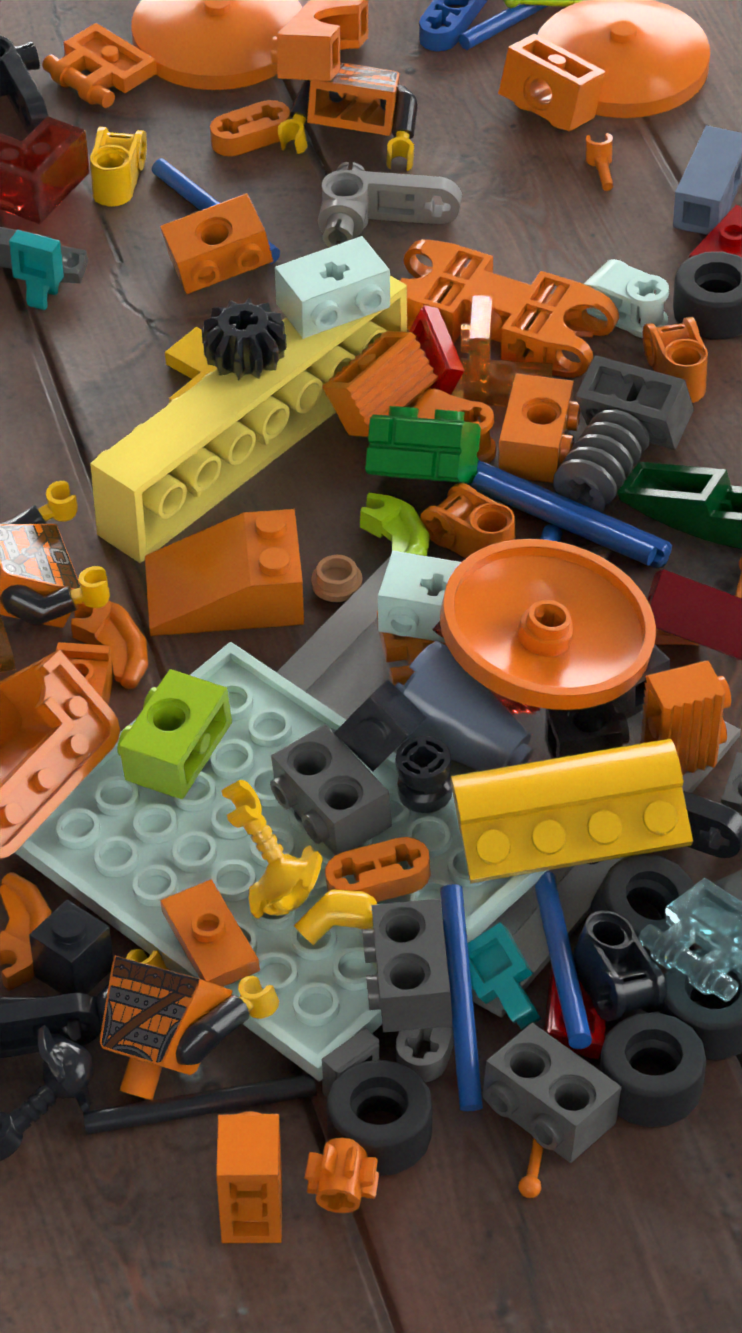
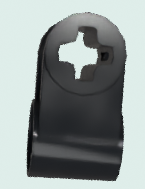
[572,911,667,1021]

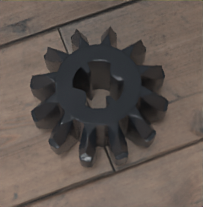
[202,298,287,380]

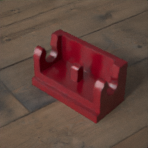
[647,569,742,660]

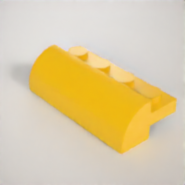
[450,738,693,884]

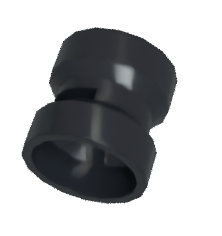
[395,736,452,813]

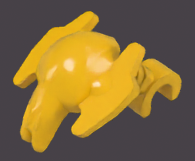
[221,780,323,919]

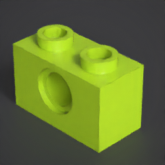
[117,669,232,800]

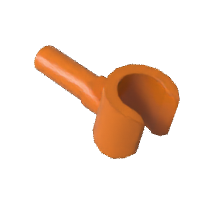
[586,133,613,191]

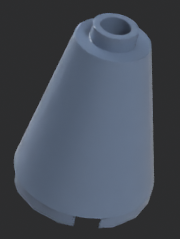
[395,640,534,771]

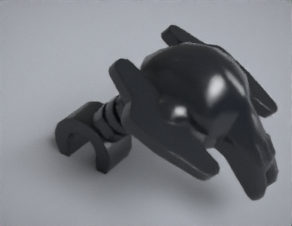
[0,1025,93,1161]

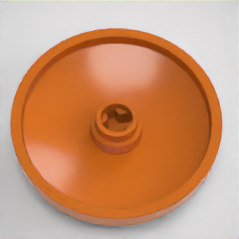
[131,0,302,90]
[538,0,710,118]
[440,539,656,710]

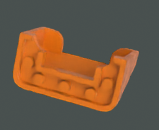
[0,649,120,860]

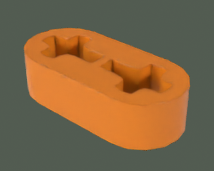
[210,100,291,156]
[325,837,431,902]

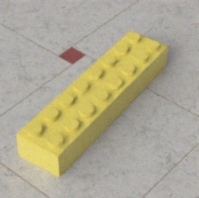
[90,276,407,563]

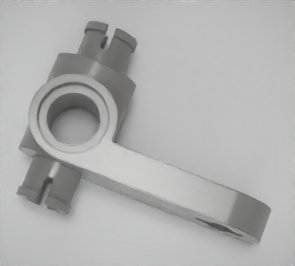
[318,162,462,247]

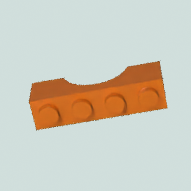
[270,0,368,81]

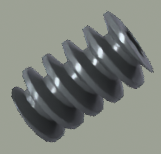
[553,409,650,513]

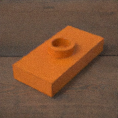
[160,879,260,987]

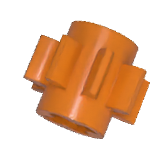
[304,1138,379,1213]

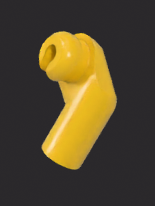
[294,889,377,946]

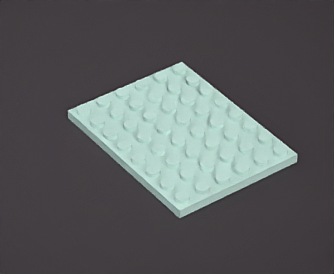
[15,642,549,1082]

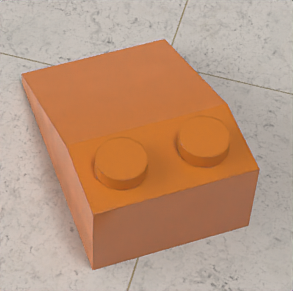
[145,509,304,636]

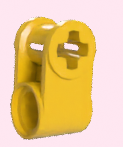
[90,127,147,207]

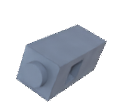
[673,125,742,235]

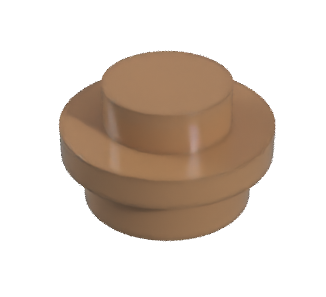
[311,555,363,602]

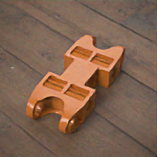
[399,239,619,378]

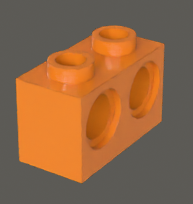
[216,1111,282,1243]

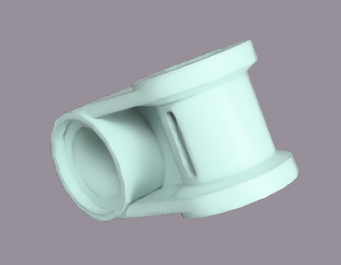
[584,259,669,338]

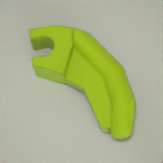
[360,492,430,556]

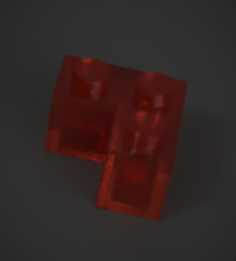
[0,116,90,224]

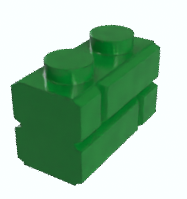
[365,406,481,484]

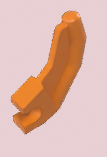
[71,601,148,689]
[0,872,52,992]

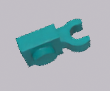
[9,230,64,310]
[468,922,542,1031]

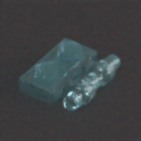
[638,878,742,1002]

